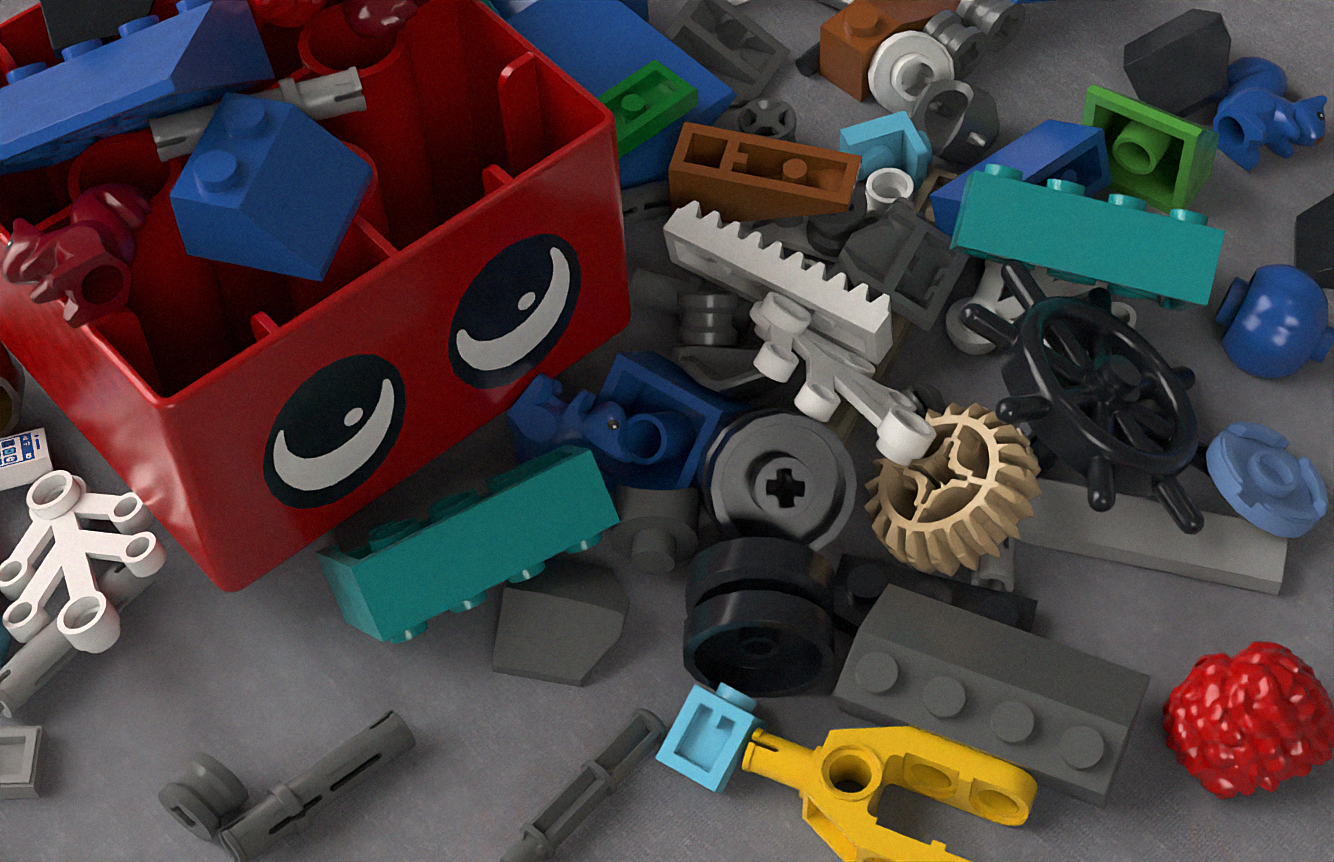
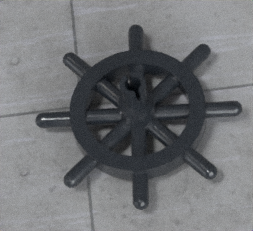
[960,260,1211,535]

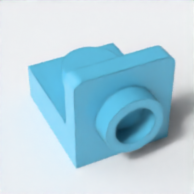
[839,110,933,191]
[655,682,769,794]

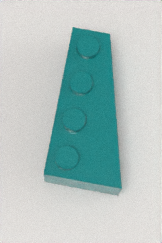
[949,164,1225,312]
[315,444,620,644]

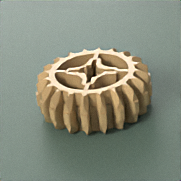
[864,402,1042,577]

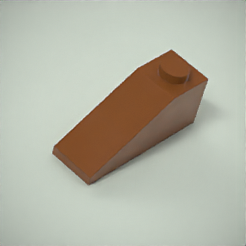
[820,0,961,102]
[668,121,862,223]

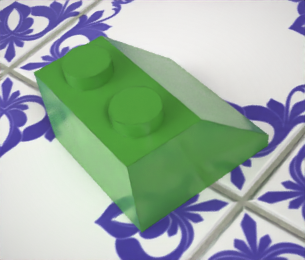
[1081,84,1220,215]

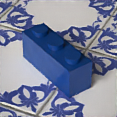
[930,119,1112,238]

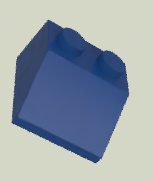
[169,91,373,282]
[591,351,754,496]

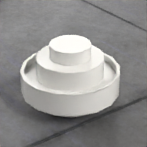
[868,30,954,118]

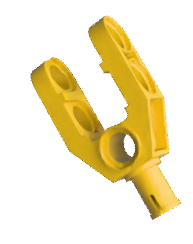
[742,726,1038,862]

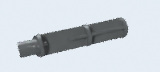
[500,709,667,862]

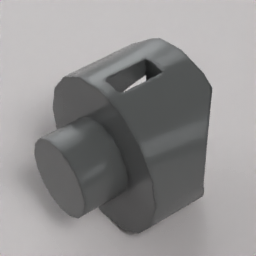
[911,80,1000,164]
[610,484,701,575]

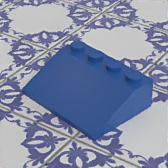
[0,0,275,176]
[505,0,738,190]

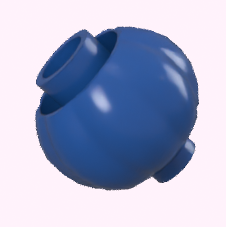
[1214,264,1334,379]

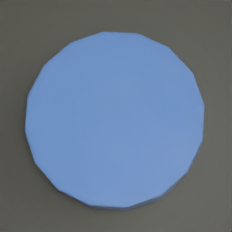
[1206,421,1329,538]

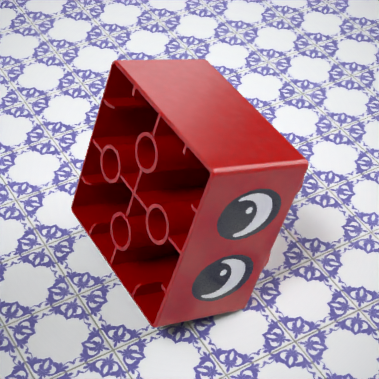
[0,0,631,593]

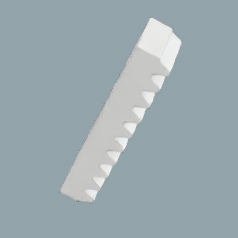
[662,200,893,365]

